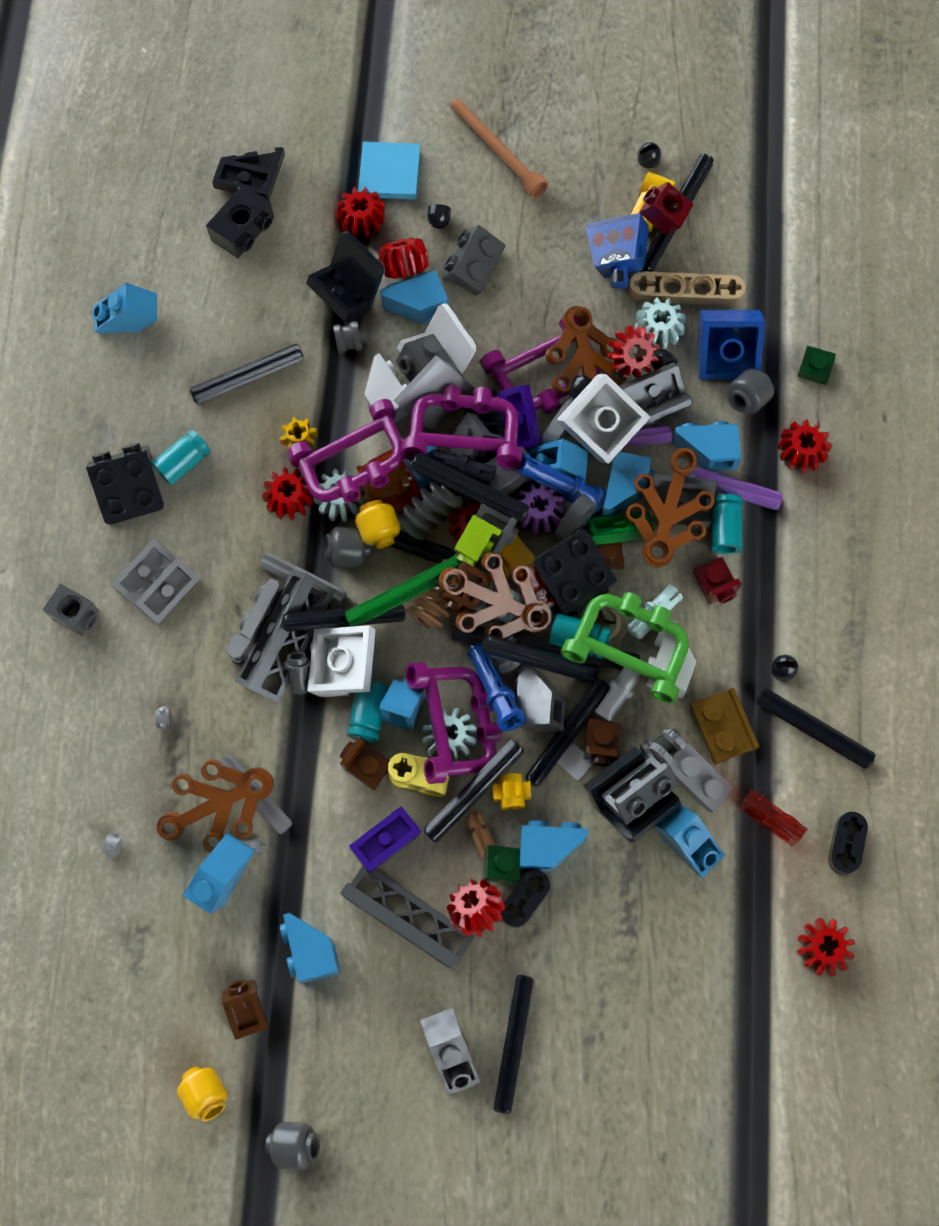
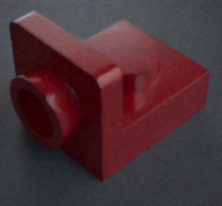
[693,557,742,605]

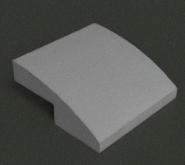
[393,355,475,431]
[111,538,201,625]

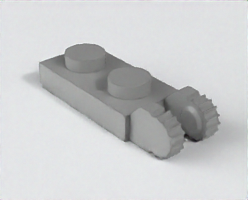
[226,578,283,665]
[649,727,734,812]

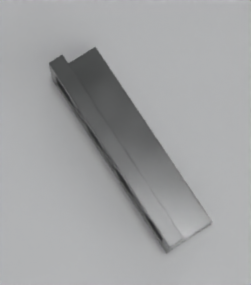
[235,569,336,703]
[340,866,475,970]

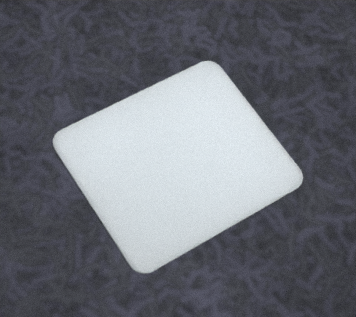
[557,744,592,780]

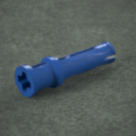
[516,454,606,513]
[467,643,526,731]

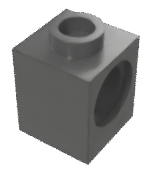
[43,583,100,636]

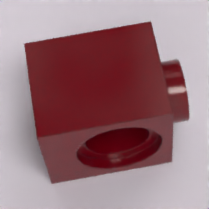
[639,182,694,235]

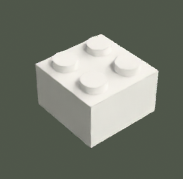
[556,374,650,464]

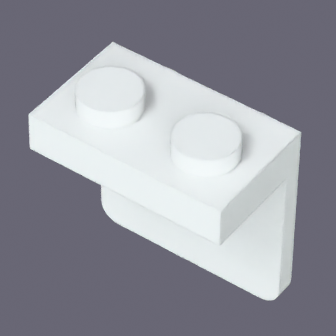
[397,303,476,375]

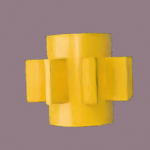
[279,417,318,450]
[492,773,532,810]

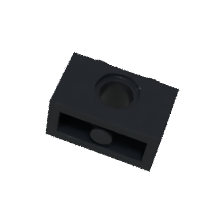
[206,184,274,259]

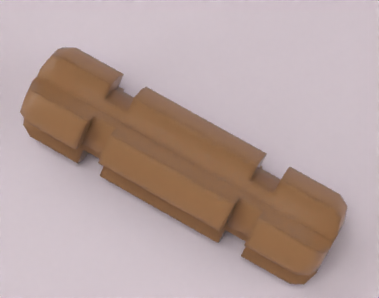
[466,812,495,860]

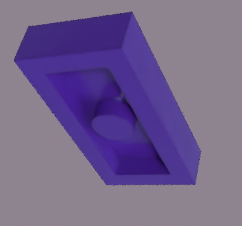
[498,385,542,449]
[349,806,421,874]

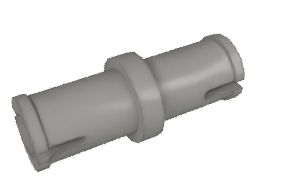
[595,667,642,722]

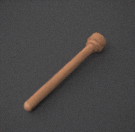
[451,98,549,199]

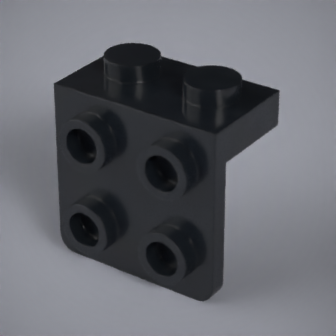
[306,231,385,322]
[86,443,164,525]
[533,529,618,616]
[583,746,681,842]

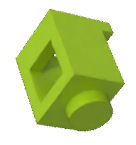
[453,515,502,567]

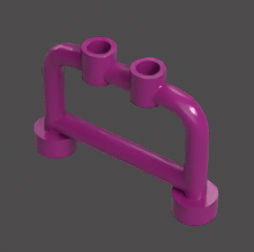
[479,318,600,414]
[401,385,523,469]
[287,399,404,502]
[406,662,503,784]

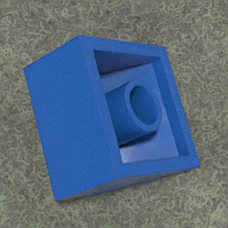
[698,310,765,379]

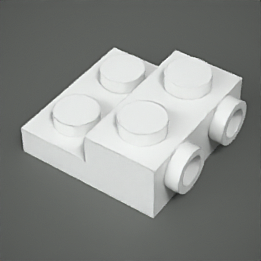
[308,626,376,697]

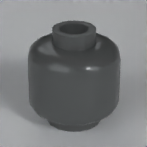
[728,369,774,414]
[324,527,371,568]
[265,1122,320,1171]

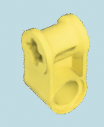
[388,753,450,797]

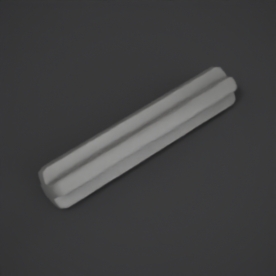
[260,553,346,607]
[221,755,292,834]

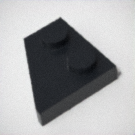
[212,147,285,201]

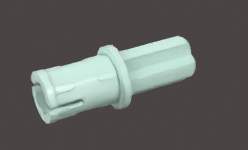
[628,584,683,639]

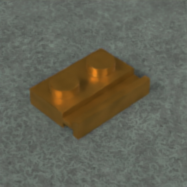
[689,687,759,765]

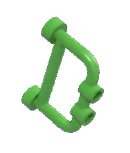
[561,592,689,704]

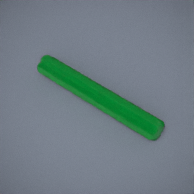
[345,556,460,627]

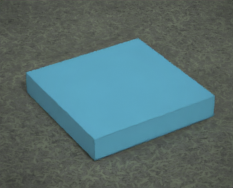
[358,142,420,200]

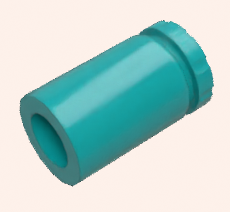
[151,429,211,486]
[711,494,743,555]
[549,613,611,659]
[347,681,389,742]

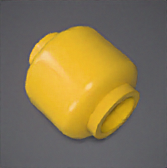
[355,500,401,549]
[176,1066,229,1122]

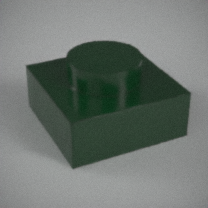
[797,345,836,385]
[483,845,520,884]

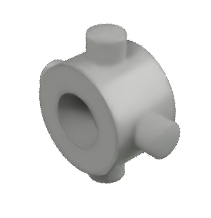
[155,706,172,730]
[102,831,123,860]
[244,839,266,856]

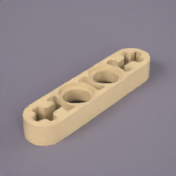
[629,271,746,306]

